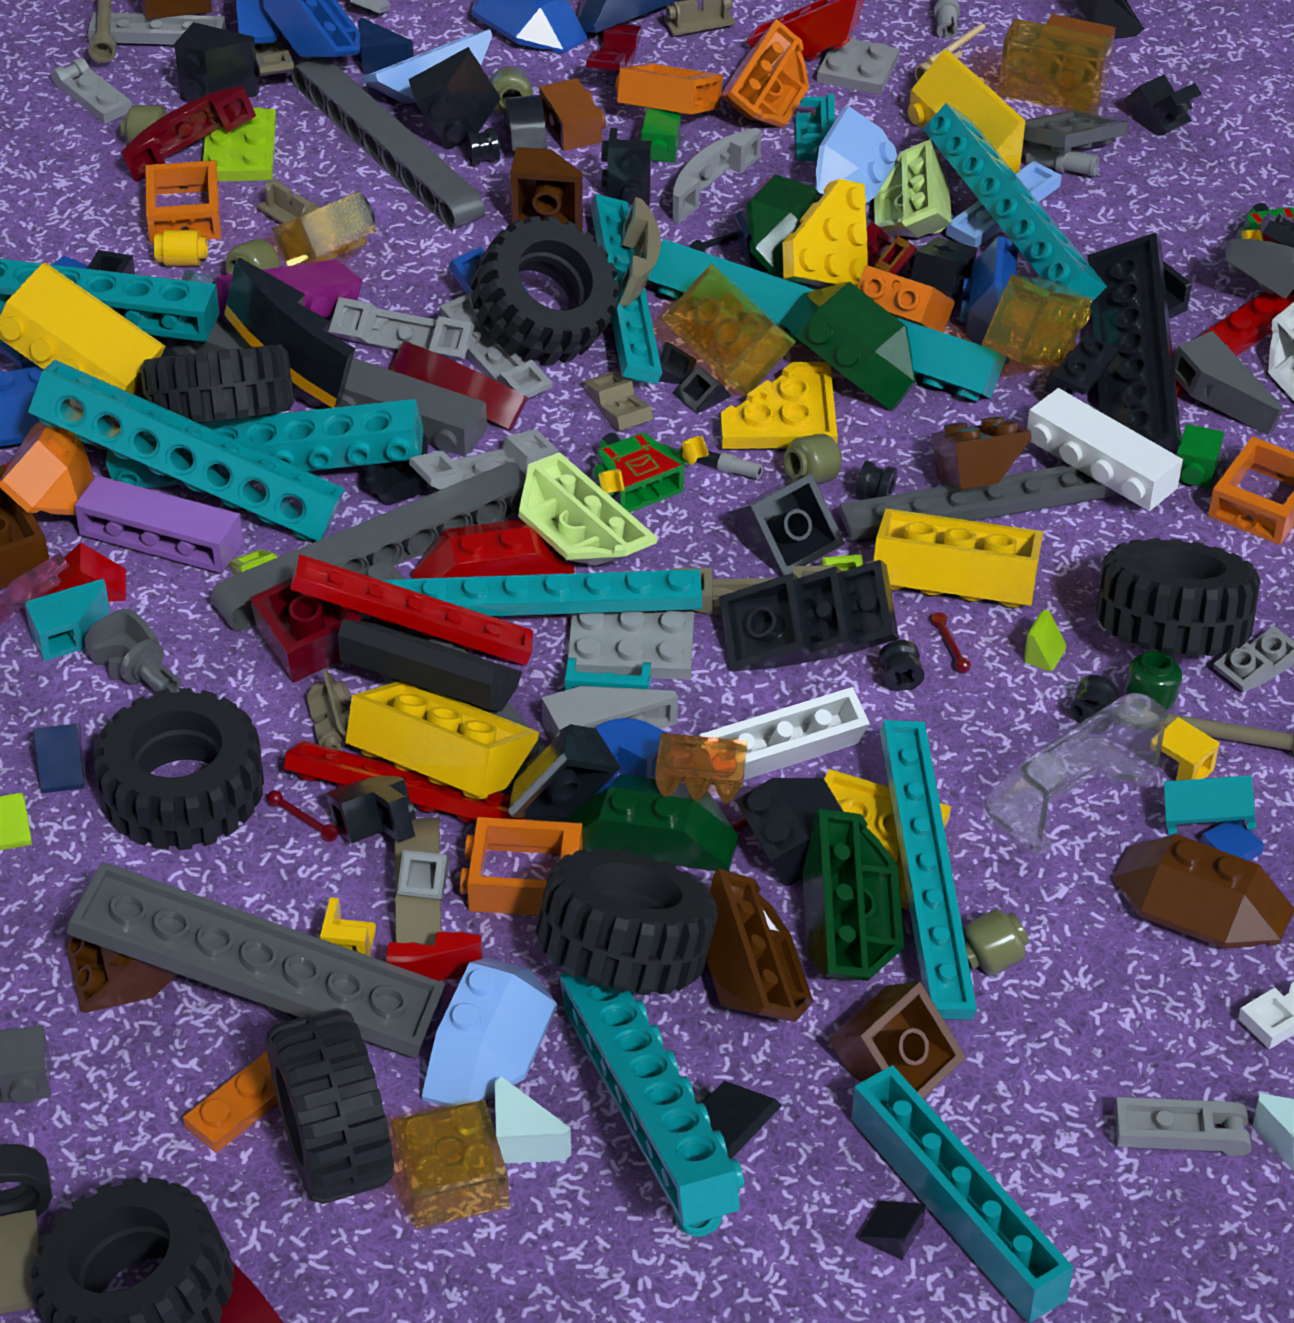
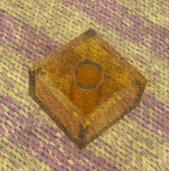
[272,191,377,266]
[391,1099,510,1230]

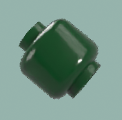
[1124,650,1182,713]

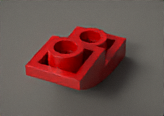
[386,931,483,981]

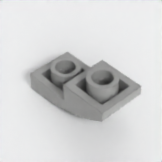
[1214,626,1294,692]

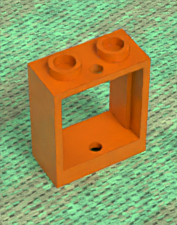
[615,63,723,115]
[145,160,222,244]
[857,265,955,333]
[1208,436,1294,545]
[460,817,583,915]

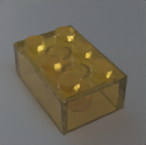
[998,18,1113,115]
[662,263,796,397]
[981,274,1093,367]

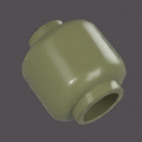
[490,66,533,115]
[120,105,167,143]
[226,238,280,275]
[783,434,842,485]
[963,909,1030,976]

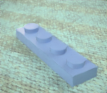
[946,161,1062,247]

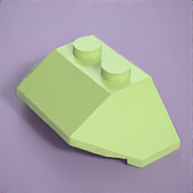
[874,139,952,237]
[518,452,657,566]

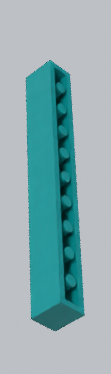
[648,239,1006,402]

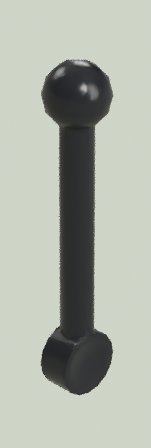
[690,230,739,252]

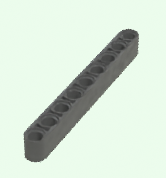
[291,57,485,230]
[211,462,526,631]

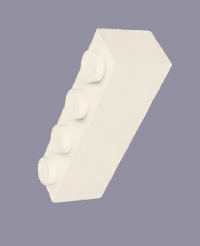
[1027,388,1183,511]
[690,687,870,792]

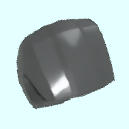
[85,609,181,693]

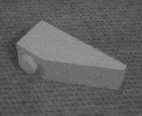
[542,686,678,742]

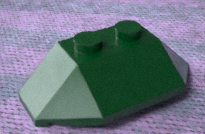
[747,174,824,277]
[781,282,916,411]
[566,774,738,872]
[803,809,904,981]

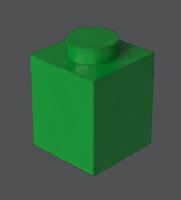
[641,108,681,163]
[1177,424,1225,489]

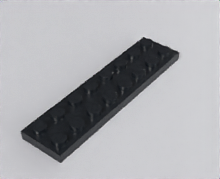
[1087,232,1182,450]

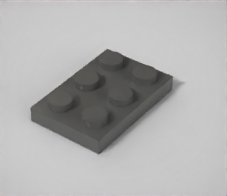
[1023,110,1128,153]

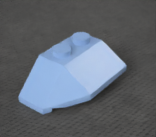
[362,29,492,108]
[815,106,898,203]
[422,958,557,1112]

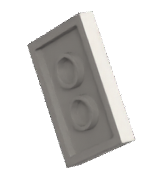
[568,610,694,680]

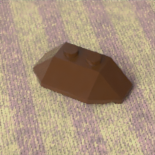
[1112,833,1294,949]
[706,869,814,1022]

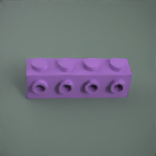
[75,476,243,574]

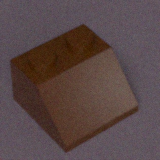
[510,147,583,232]
[828,981,966,1098]

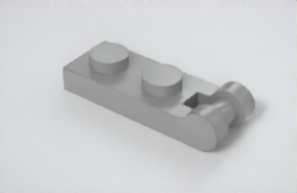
[51,57,132,124]
[1115,1097,1252,1156]

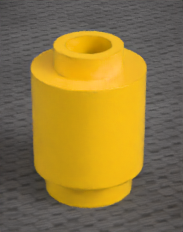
[154,230,208,266]

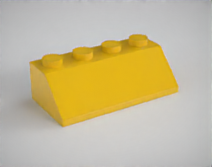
[908,50,1026,174]
[0,263,166,417]
[874,508,1043,607]
[345,680,539,799]

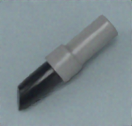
[696,451,763,479]

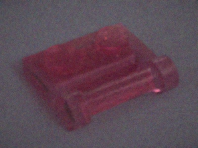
[0,552,69,625]

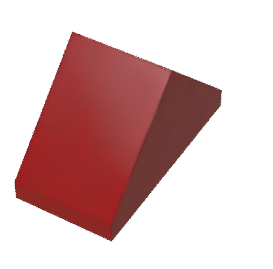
[44,542,127,602]

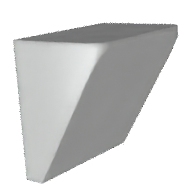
[397,850,450,900]

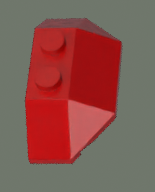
[746,0,864,61]
[412,519,575,579]

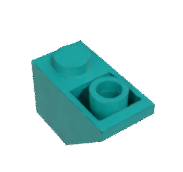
[24,578,110,661]

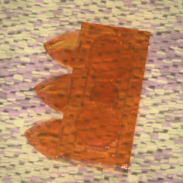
[655,733,748,804]

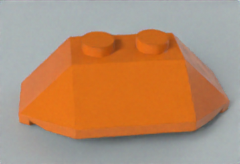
[720,19,809,128]
[0,422,94,515]

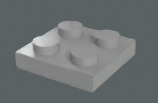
[817,37,900,95]

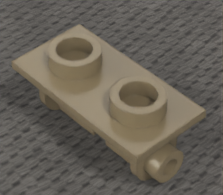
[663,0,736,36]
[257,179,331,238]
[307,669,361,752]

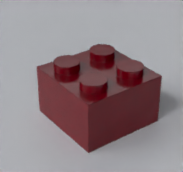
[250,578,361,683]

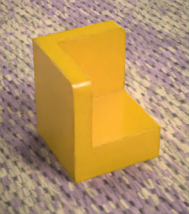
[1153,717,1220,781]
[320,897,376,956]

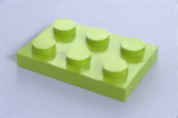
[203,107,277,181]

